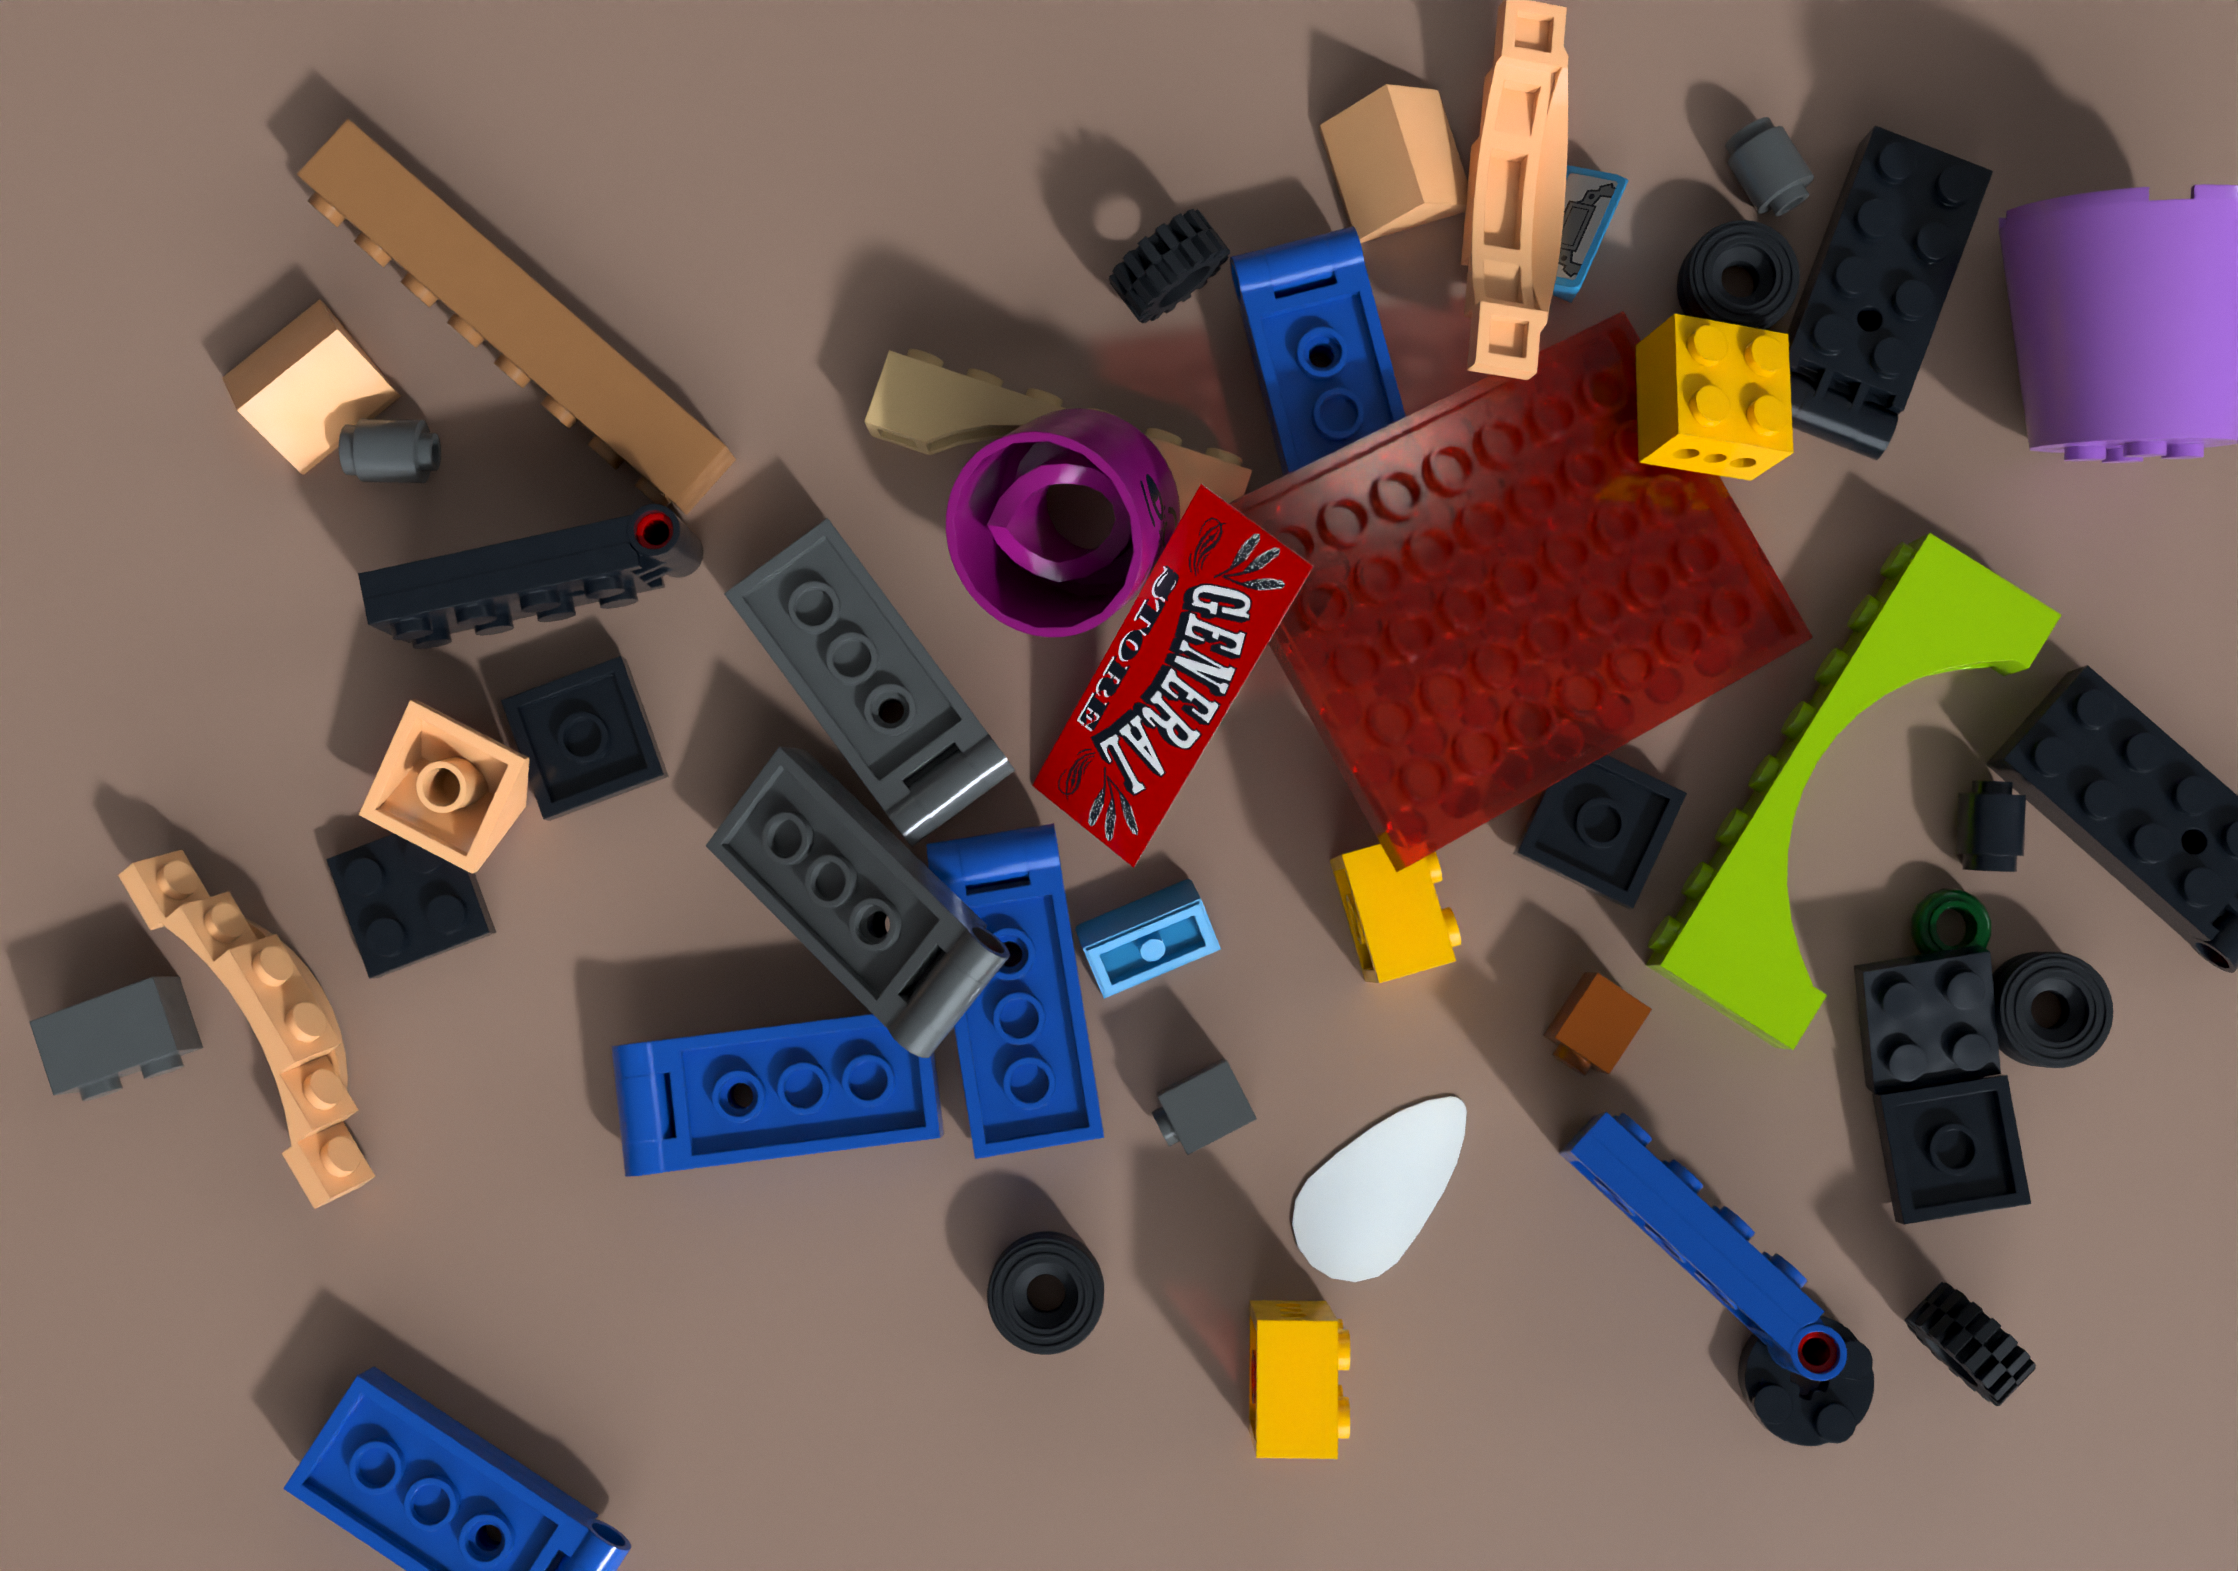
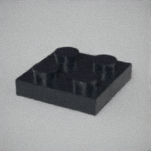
[501,656,669,821]
[1513,738,1687,909]
[326,834,496,979]
[1854,945,2001,1095]
[1872,1074,2031,1225]

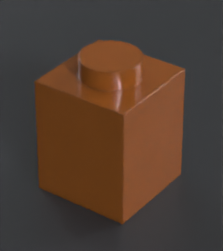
[1543,972,1652,1076]

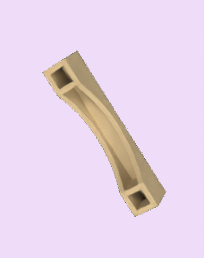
[864,349,1252,520]

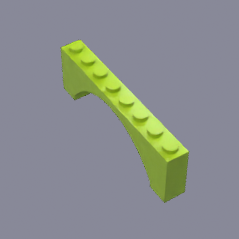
[1646,532,2061,1050]

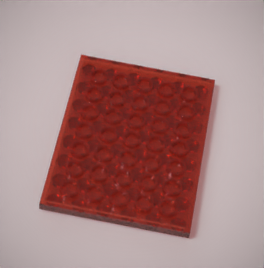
[1229,311,1813,872]

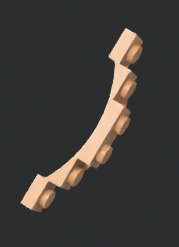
[1461,0,1569,380]
[118,850,375,1209]

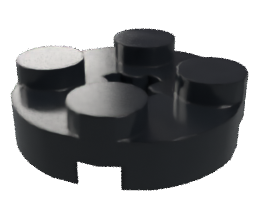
[1738,1315,1874,1446]

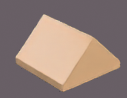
[1319,84,1468,243]
[222,299,401,475]
[359,699,529,874]

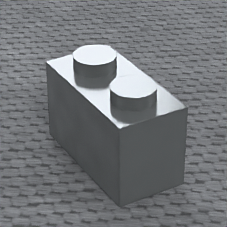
[29,976,203,1102]

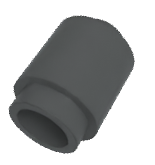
[1725,117,1814,216]
[339,418,441,484]

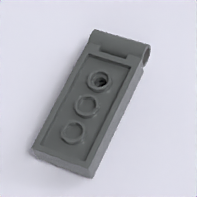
[724,518,1015,847]
[705,747,1010,1058]

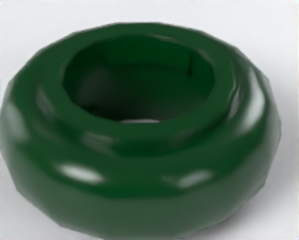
[1911,888,1991,954]

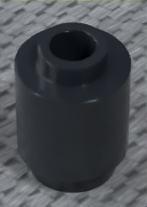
[1956,781,2026,872]

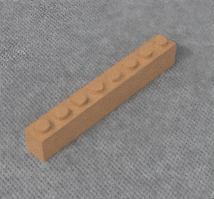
[297,119,736,515]

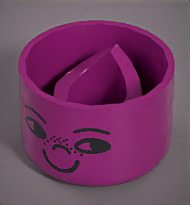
[946,408,1180,637]

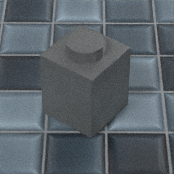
[1152,1058,1257,1155]

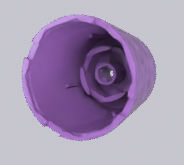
[1999,184,2238,463]

